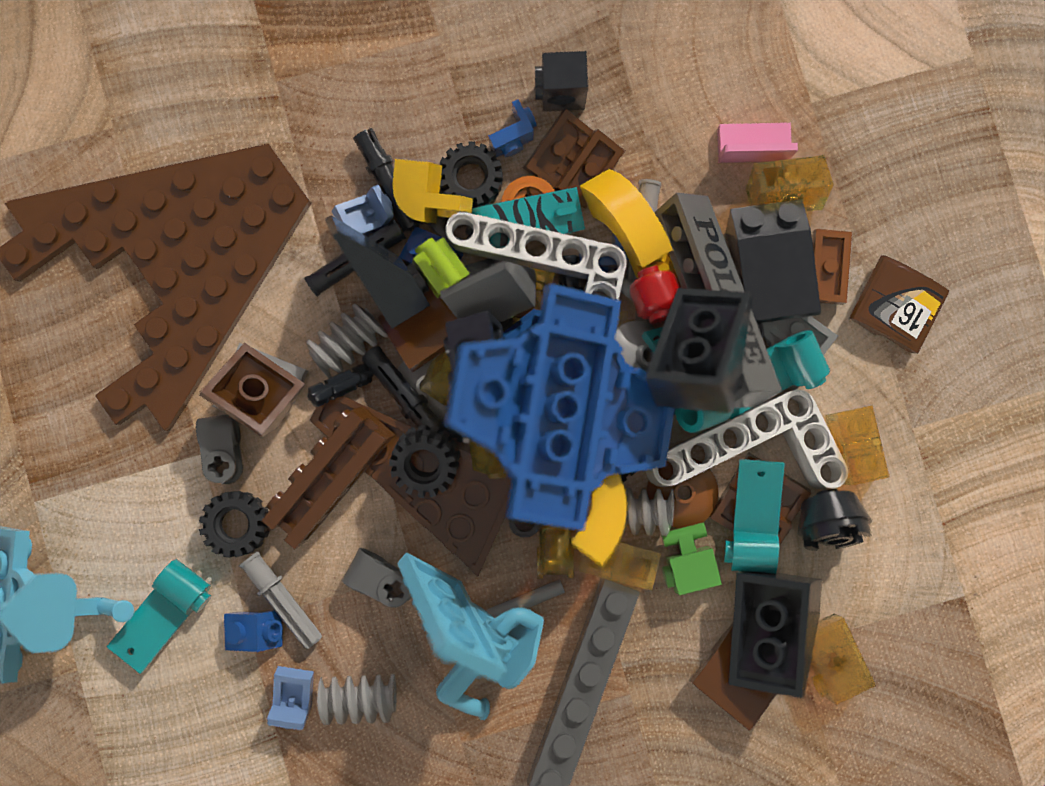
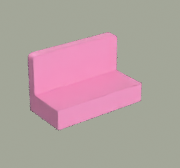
[717,123,798,163]

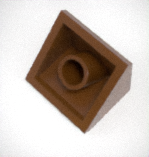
[199,343,305,438]

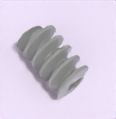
[306,304,388,378]
[623,488,674,536]
[317,674,397,725]

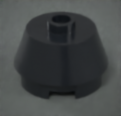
[798,489,872,551]

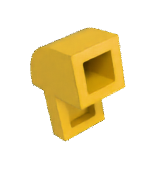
[393,159,473,224]

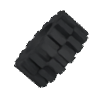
[440,141,503,209]
[389,425,460,498]
[199,491,270,558]

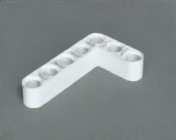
[446,212,626,300]
[646,389,848,489]

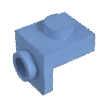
[331,185,394,235]
[267,666,314,730]

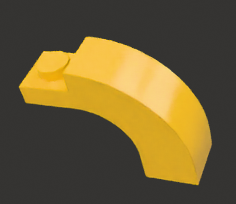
[580,169,677,279]
[571,474,627,569]

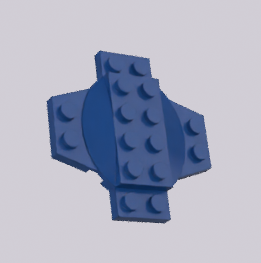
[445,284,675,530]

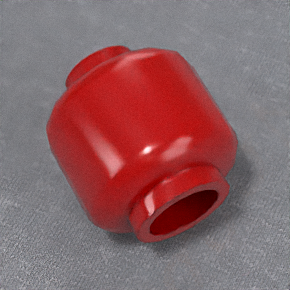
[629,266,679,324]

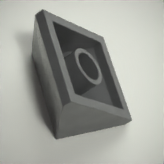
[440,261,537,322]

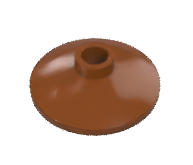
[646,458,718,528]

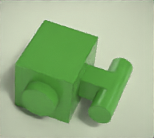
[661,522,722,595]

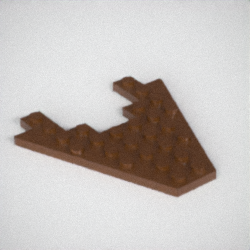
[0,144,312,431]

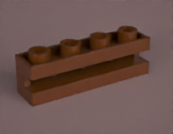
[262,406,395,550]

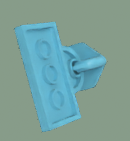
[0,526,134,683]
[397,552,544,720]

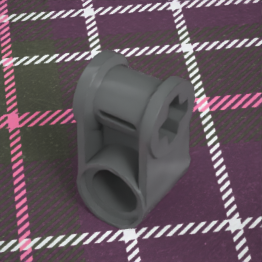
[196,414,243,484]
[342,548,412,608]

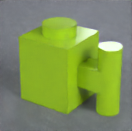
[412,237,470,298]

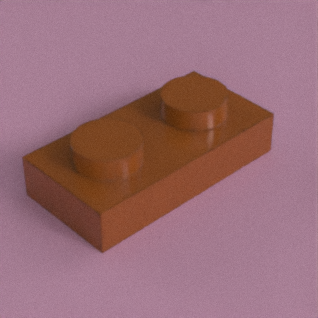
[812,229,852,305]

